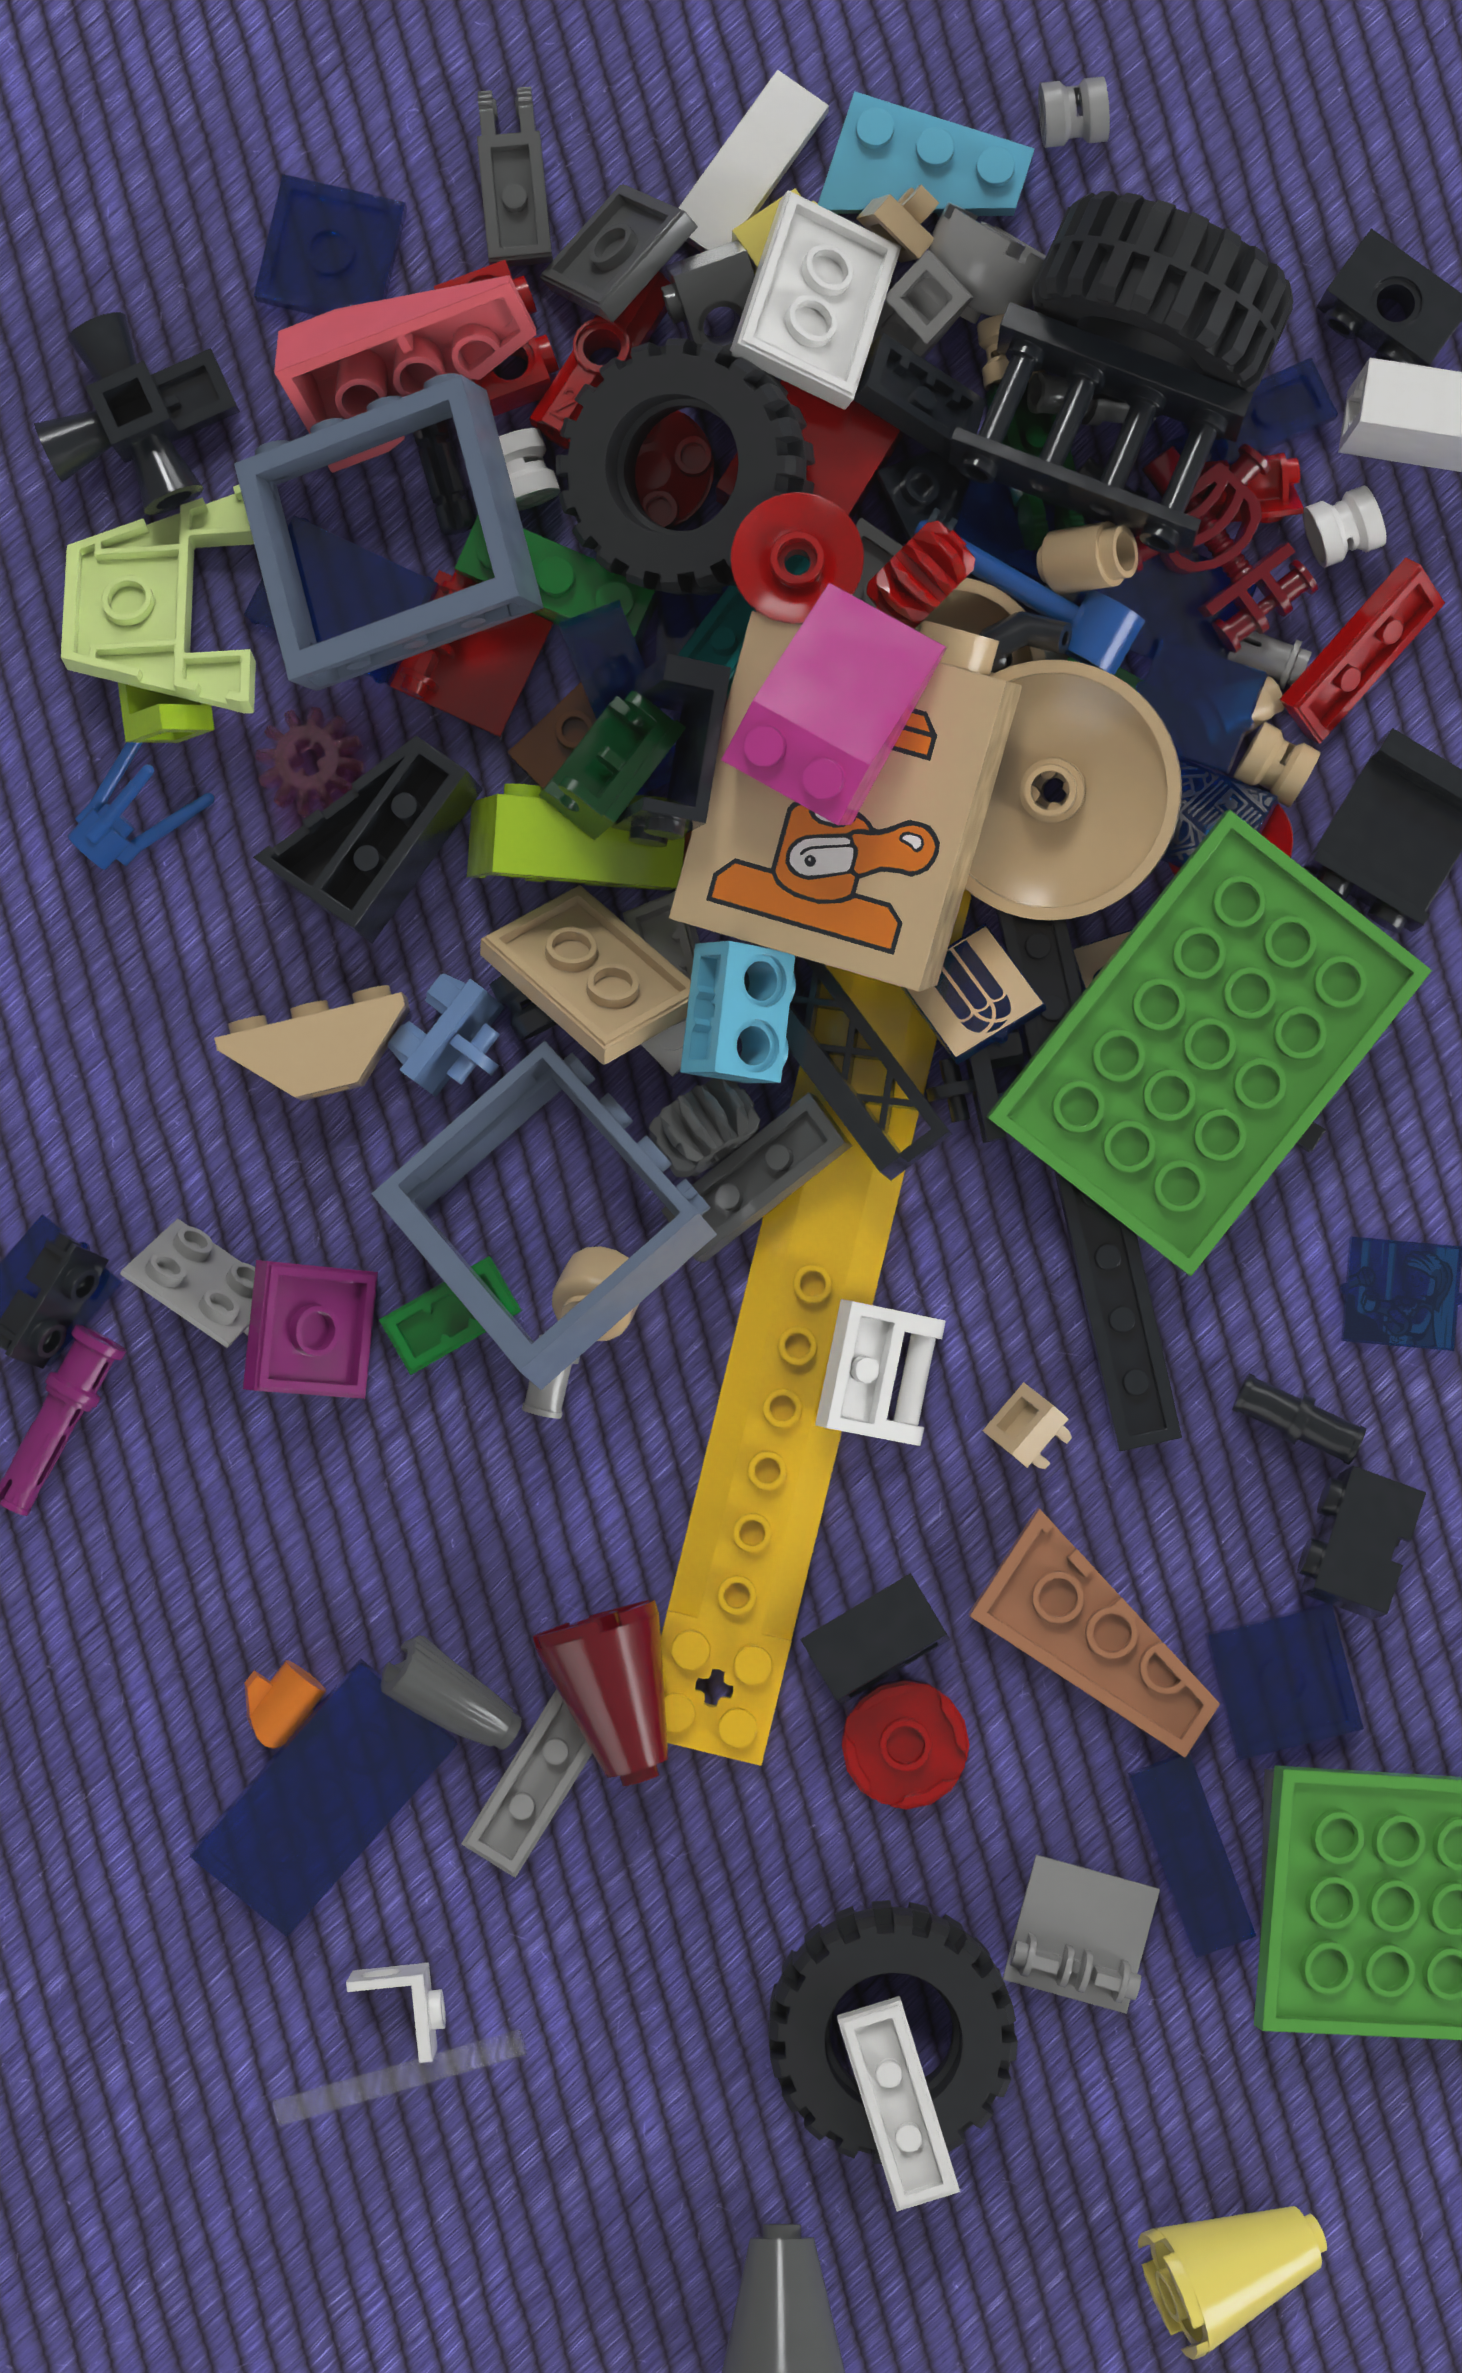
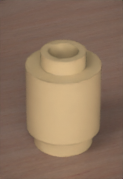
[1036,521,1138,595]

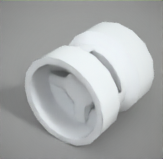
[499,428,561,511]
[1302,485,1386,568]

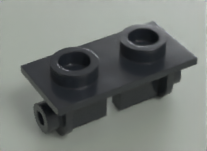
[0,1232,109,1369]

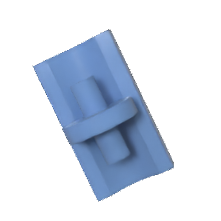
[388,974,505,1097]

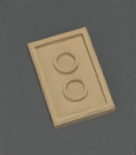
[480,885,691,1065]

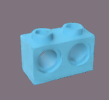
[680,941,796,1083]

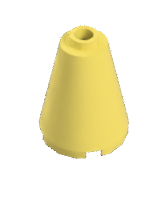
[1138,2206,1327,2360]

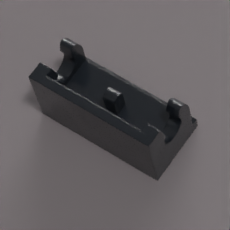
[800,1573,950,1705]

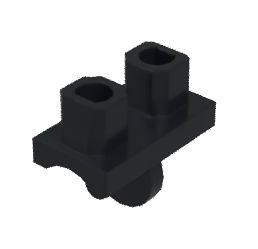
[926,1024,1025,1143]

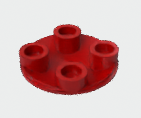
[635,410,714,529]

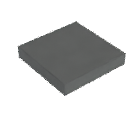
[539,184,698,323]

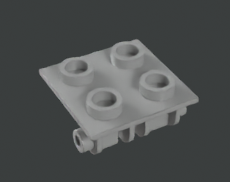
[120,1218,255,1348]
[1002,1854,1160,2014]

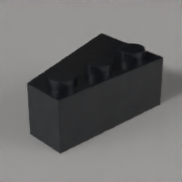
[253,736,483,944]

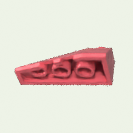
[274,275,536,473]

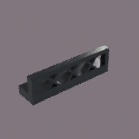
[744,956,952,1180]

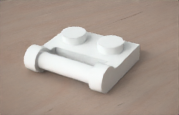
[815,1299,946,1446]

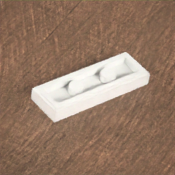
[679,70,829,252]
[837,1996,960,2212]

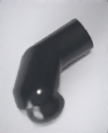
[979,611,1072,673]

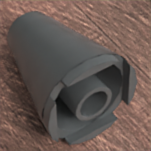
[722,2224,845,2373]

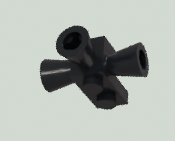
[34,312,240,515]

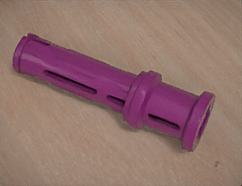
[0,1324,127,1516]

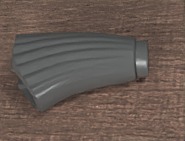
[380,1635,522,1750]

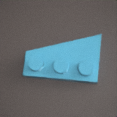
[818,91,1035,217]

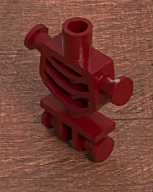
[1135,443,1318,654]

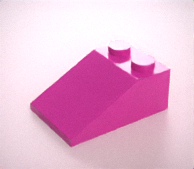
[721,583,947,825]

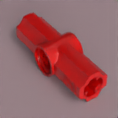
[529,271,671,449]

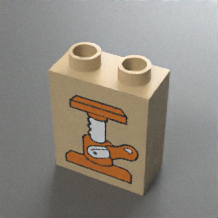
[669,606,1022,992]

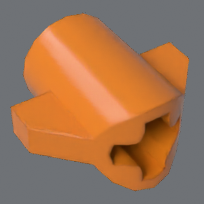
[244,1660,326,1749]

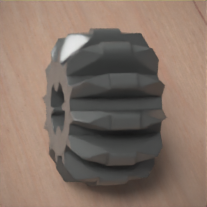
[649,1078,760,1177]

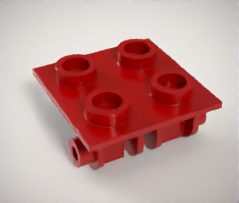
[385,570,554,738]

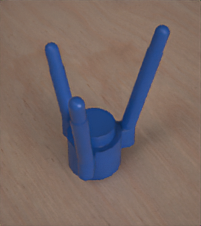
[67,742,215,870]

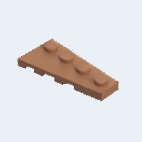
[968,1507,1220,1757]

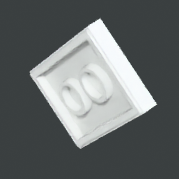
[730,190,901,410]

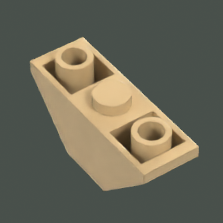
[214,985,410,1101]

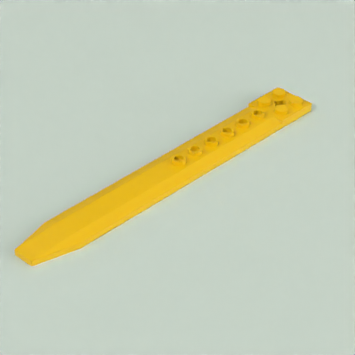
[661,889,971,1766]

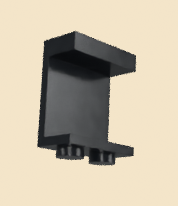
[611,653,731,847]
[1304,728,1462,933]

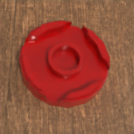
[841,1679,970,1810]

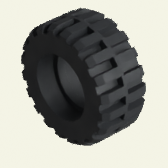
[1032,191,1294,393]
[556,338,815,596]
[768,1900,1018,2164]

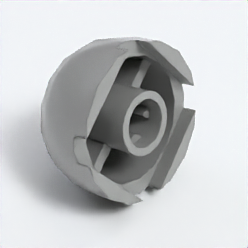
[928,202,1046,324]

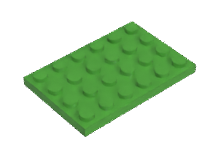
[986,810,1432,1276]

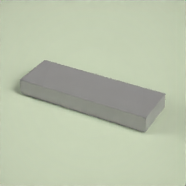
[461,1689,592,1878]

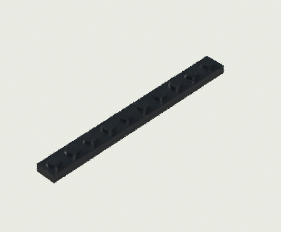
[995,908,1182,1452]

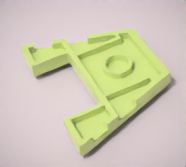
[61,485,256,714]

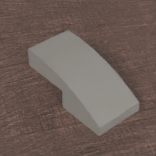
[871,250,974,359]

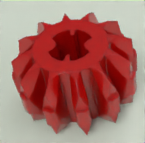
[866,521,976,629]

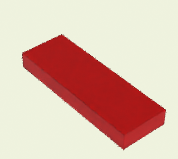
[1279,557,1445,744]

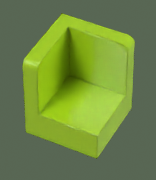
[118,682,215,743]

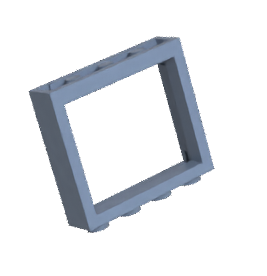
[234,373,544,691]
[371,1041,717,1390]

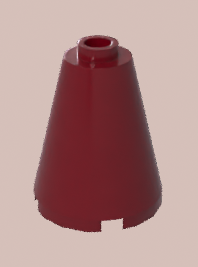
[532,1600,668,1786]

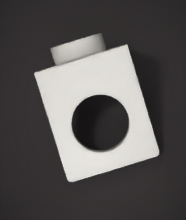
[346,1963,446,2063]

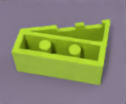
[467,784,685,891]

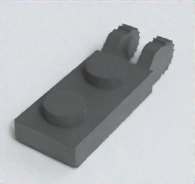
[477,86,553,267]

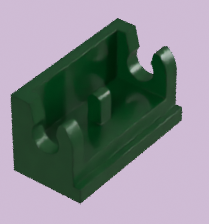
[539,691,686,840]

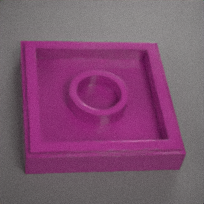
[243,1260,378,1399]

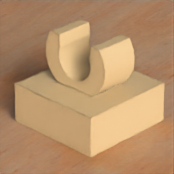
[856,185,939,263]
[982,1382,1072,1469]

